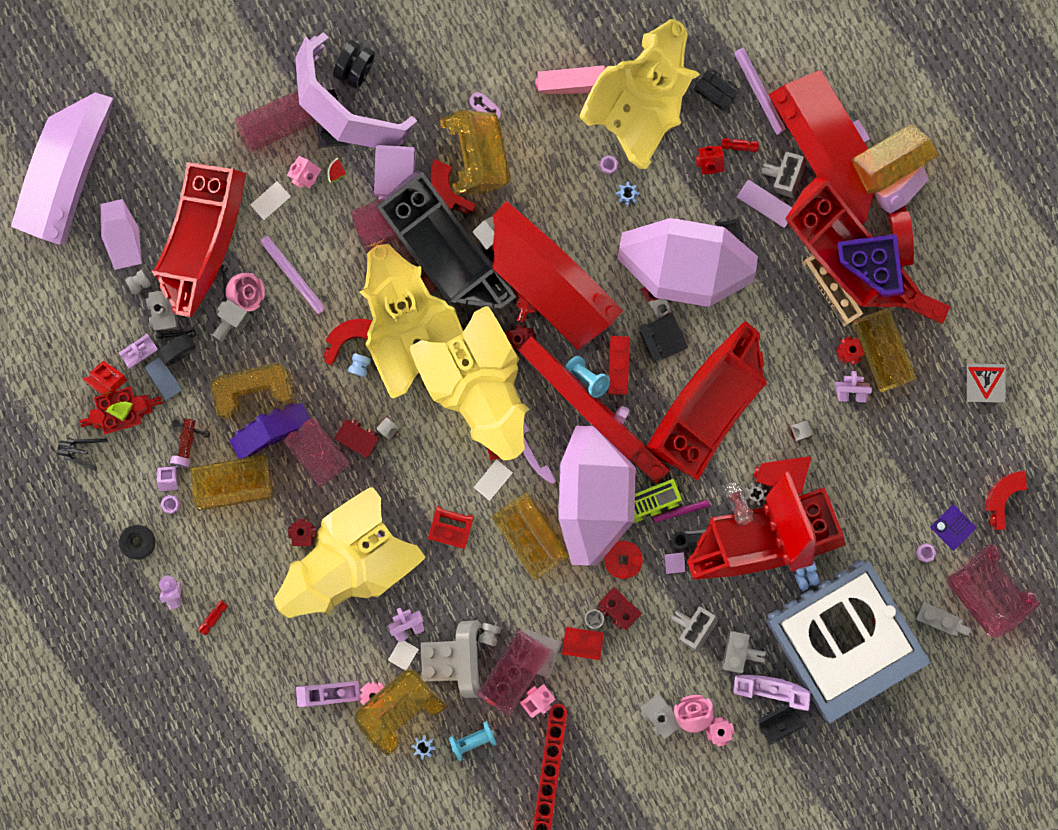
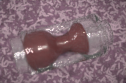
[723,482,754,525]

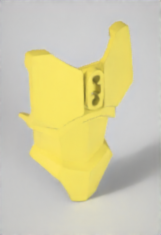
[580,19,700,169]
[360,244,469,399]
[410,306,530,460]
[274,487,425,618]

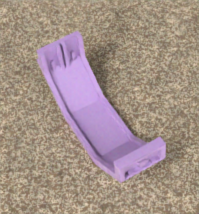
[295,32,417,148]

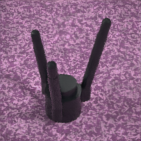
[57,438,107,471]

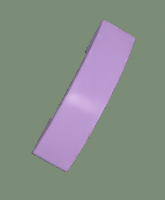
[523,421,556,484]
[734,675,811,711]

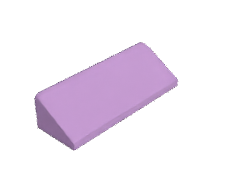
[737,180,792,228]

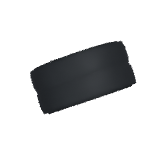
[119,525,156,560]

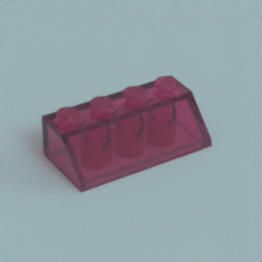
[235,90,317,153]
[477,630,553,716]

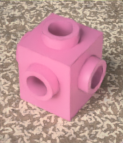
[287,156,322,189]
[360,681,388,710]
[520,684,555,718]
[705,717,735,746]

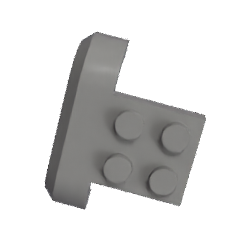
[421,620,486,698]

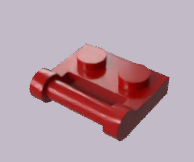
[428,506,474,549]

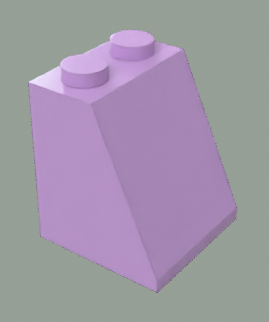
[374,145,416,201]

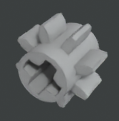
[743,483,767,506]

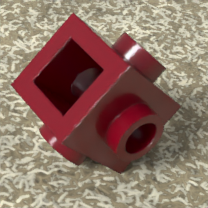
[505,325,537,353]
[288,519,316,546]

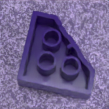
[838,234,904,297]
[229,403,312,460]

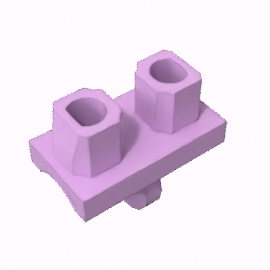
[119,334,158,369]
[834,371,872,402]
[159,575,182,610]
[388,608,424,642]

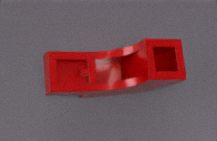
[431,159,476,214]
[886,205,914,266]
[323,319,372,367]
[985,471,1027,530]

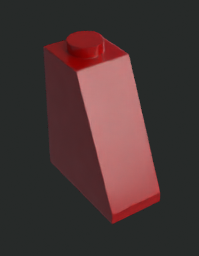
[753,456,812,495]

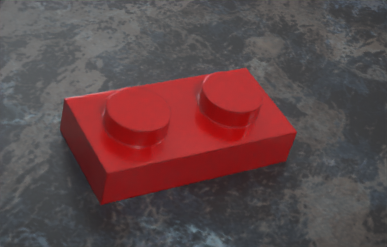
[907,294,951,324]

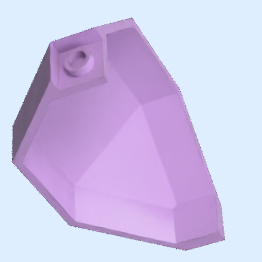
[617,218,758,307]
[559,426,636,566]

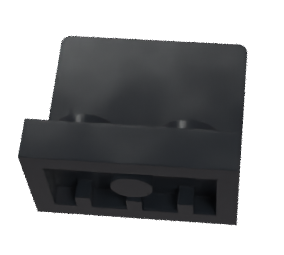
[638,314,688,364]

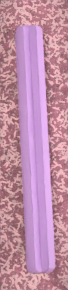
[734,48,786,135]
[260,236,325,314]

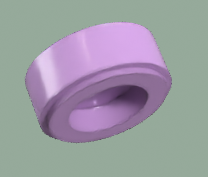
[170,456,190,468]

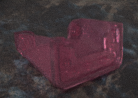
[947,543,1040,638]

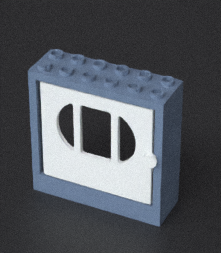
[765,560,930,723]

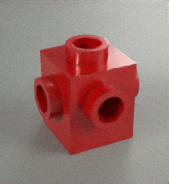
[695,145,725,175]
[836,336,866,365]

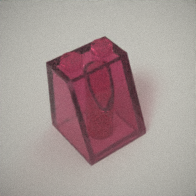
[350,198,398,253]
[284,417,350,487]

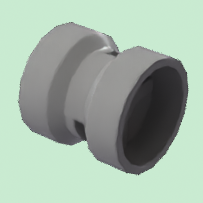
[125,269,152,295]
[585,609,604,629]
[478,622,501,646]

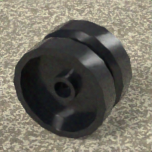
[333,40,376,89]

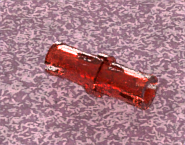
[177,418,196,458]

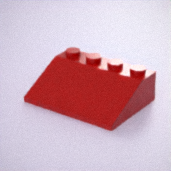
[763,472,816,571]

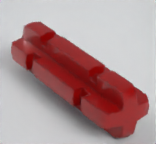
[721,138,759,152]
[198,601,228,635]

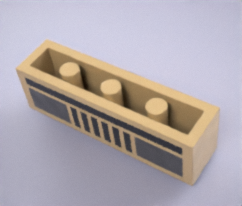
[802,255,863,327]

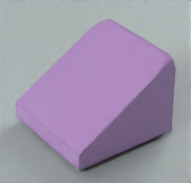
[157,466,178,491]
[664,553,685,574]

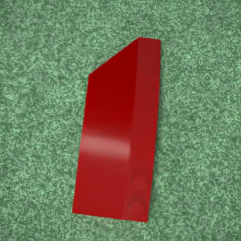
[768,70,881,224]
[151,162,246,317]
[785,177,923,308]
[493,201,623,350]
[646,321,767,480]
[687,487,846,580]

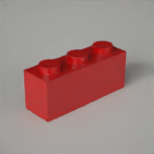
[608,336,630,396]

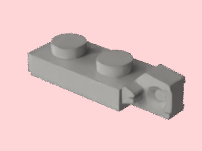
[915,602,971,636]

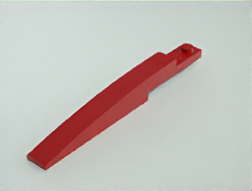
[518,336,670,484]

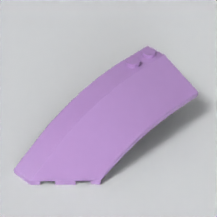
[11,92,114,245]

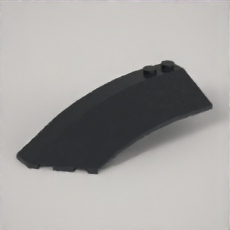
[376,170,516,308]

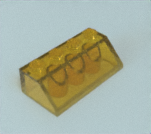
[852,124,938,194]
[852,307,917,393]
[190,455,274,511]
[491,492,569,580]

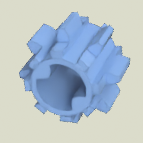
[615,182,640,207]
[411,735,436,760]

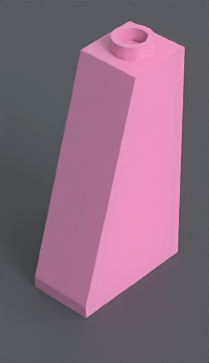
[535,66,606,94]

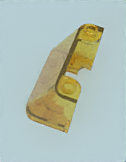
[354,669,447,756]

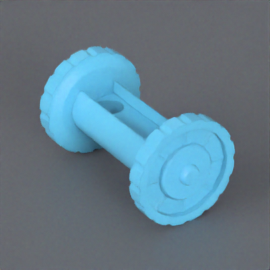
[565,356,610,398]
[449,721,497,761]

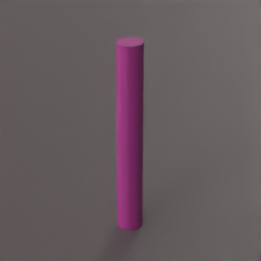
[653,499,710,523]

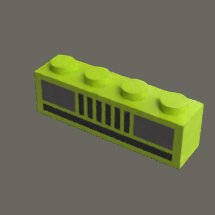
[633,479,682,524]

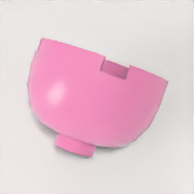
[226,273,265,311]
[674,695,714,733]

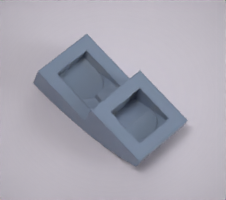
[144,357,182,400]

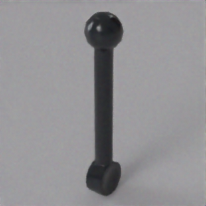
[221,265,228,302]
[156,330,196,338]
[172,420,210,438]

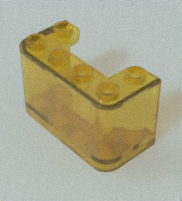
[439,110,510,194]
[210,363,298,419]

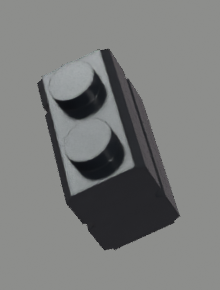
[694,69,739,112]

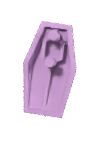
[101,199,142,270]

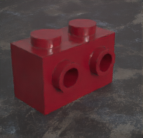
[334,418,380,459]
[597,587,642,630]

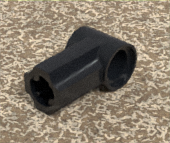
[670,529,706,549]

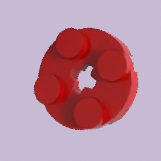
[604,541,643,579]

